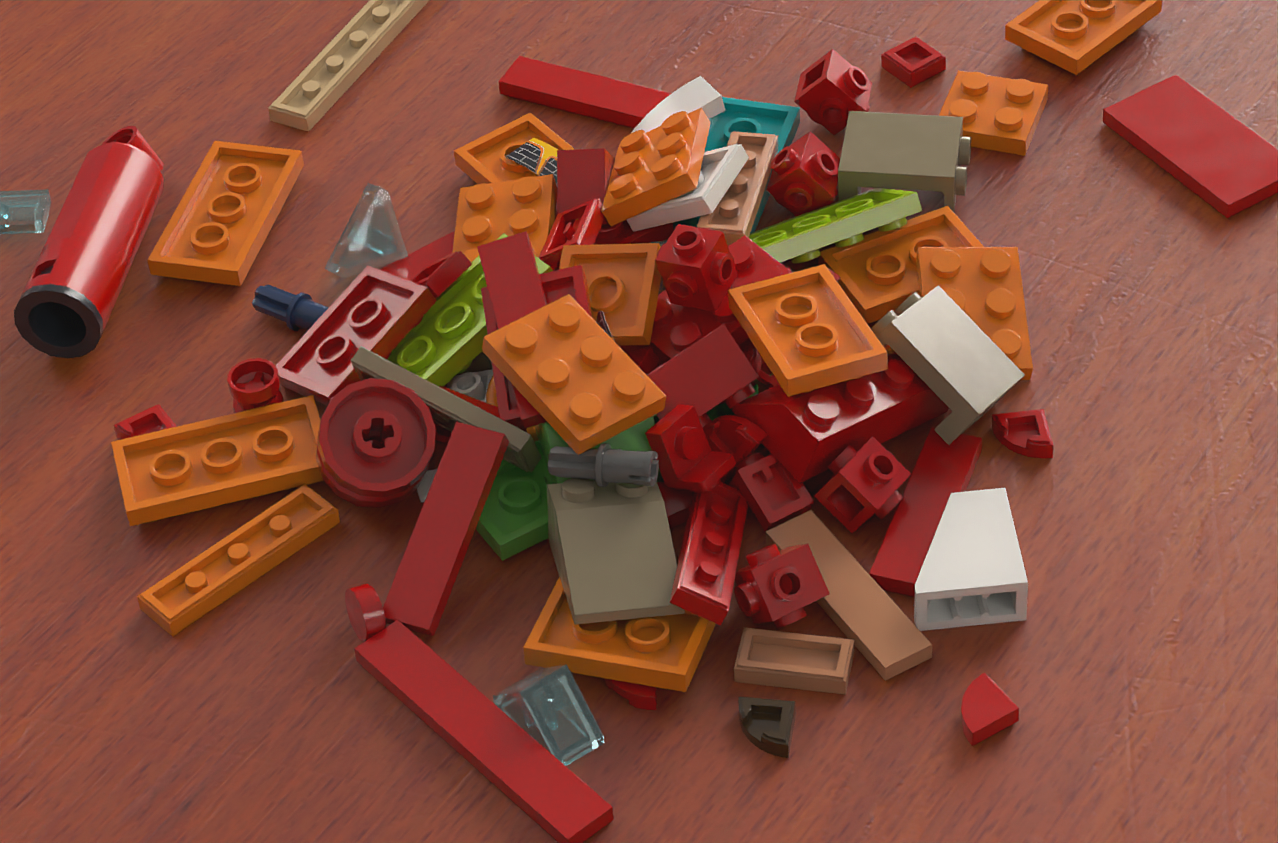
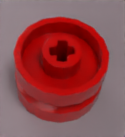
[316,378,436,508]

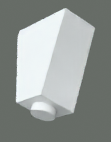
[915,488,1028,631]

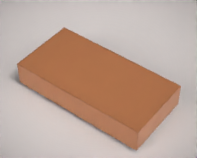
[734,627,854,695]

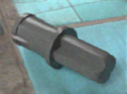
[548,443,659,487]

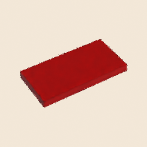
[1103,74,1278,218]

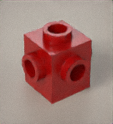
[794,49,872,135]
[766,131,840,217]
[655,224,738,312]
[814,436,911,534]
[734,543,830,628]

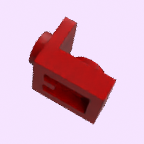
[645,404,736,493]
[729,452,815,532]

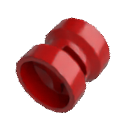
[227,358,284,413]

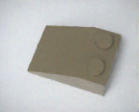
[547,478,685,625]

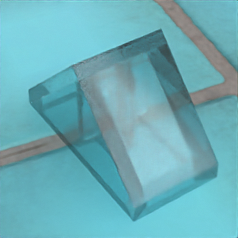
[324,183,408,278]
[493,664,604,766]

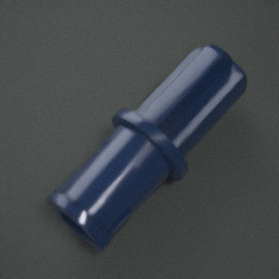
[252,285,329,331]

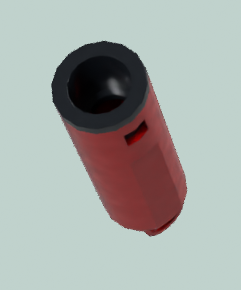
[14,126,164,359]

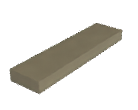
[351,346,542,472]

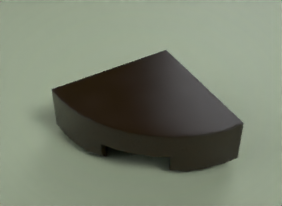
[738,697,796,758]

